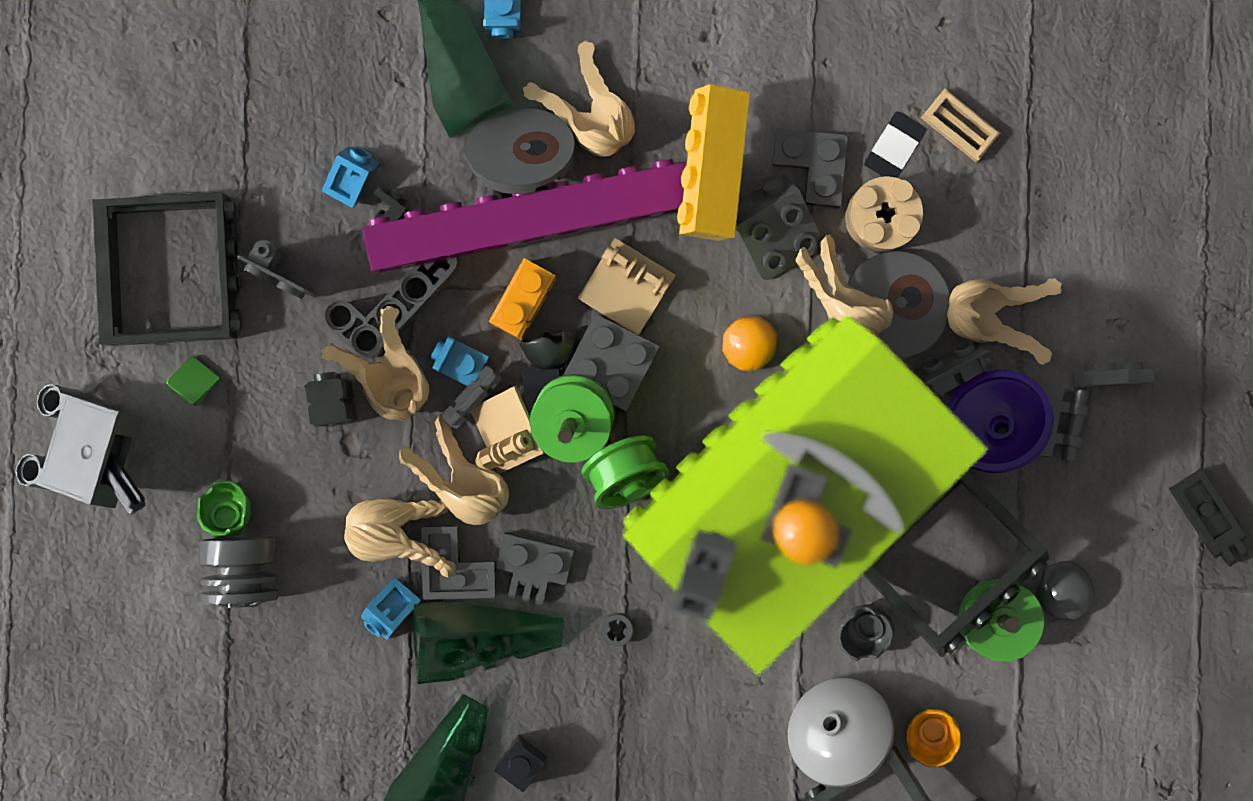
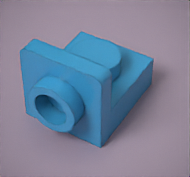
[483,0,521,39]
[321,146,380,208]
[430,336,490,386]
[361,577,421,640]

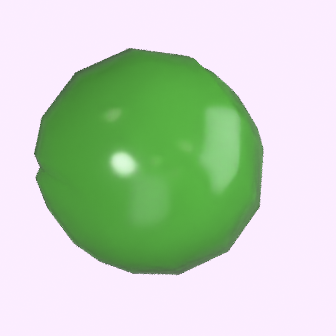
[197,480,252,538]

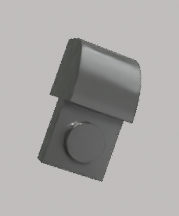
[671,529,737,622]

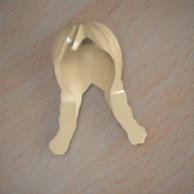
[523,40,635,157]
[795,235,893,337]
[947,278,1062,365]
[322,306,429,421]
[399,414,509,525]
[344,498,457,578]

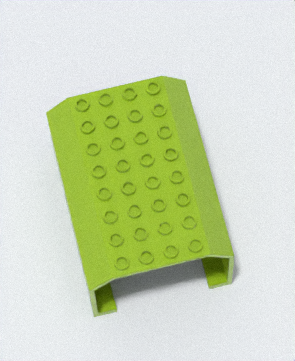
[623,315,987,676]

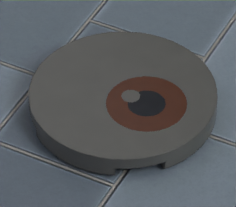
[466,108,575,194]
[847,251,950,359]

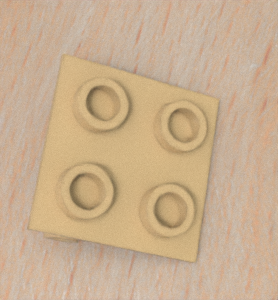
[577,238,676,336]
[471,386,544,474]

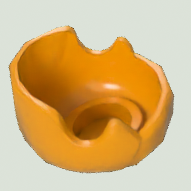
[722,316,778,371]
[773,499,840,566]
[906,708,961,768]

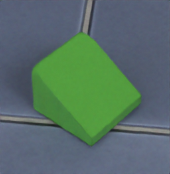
[166,356,221,406]

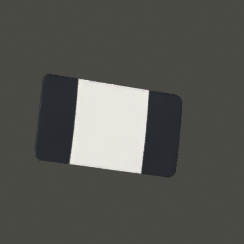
[864,112,926,178]

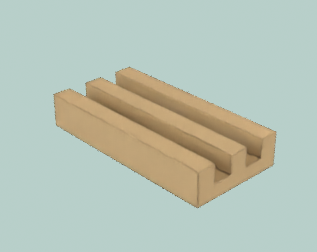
[921,89,1000,162]

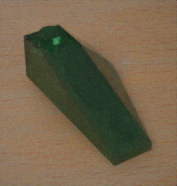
[418,0,513,138]
[413,601,564,684]
[384,694,490,801]

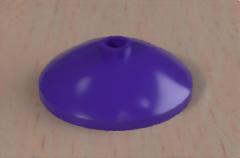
[946,370,1054,473]

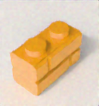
[489,258,557,340]

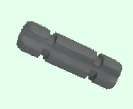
[442,366,502,429]

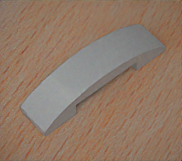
[761,433,903,533]

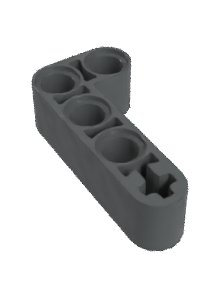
[323,258,460,359]

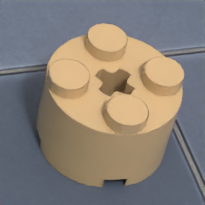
[845,176,923,253]

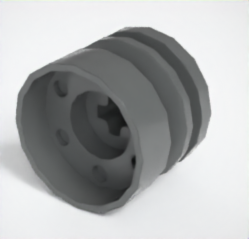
[199,536,278,608]

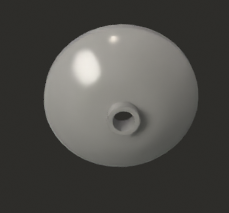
[788,678,894,787]

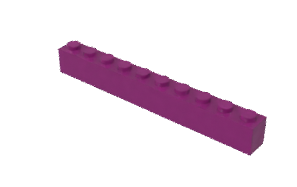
[362,157,688,275]

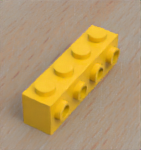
[677,84,750,241]

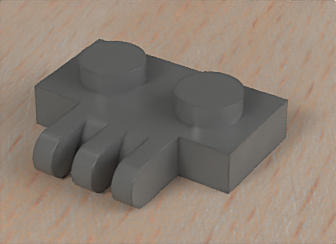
[496,533,574,605]

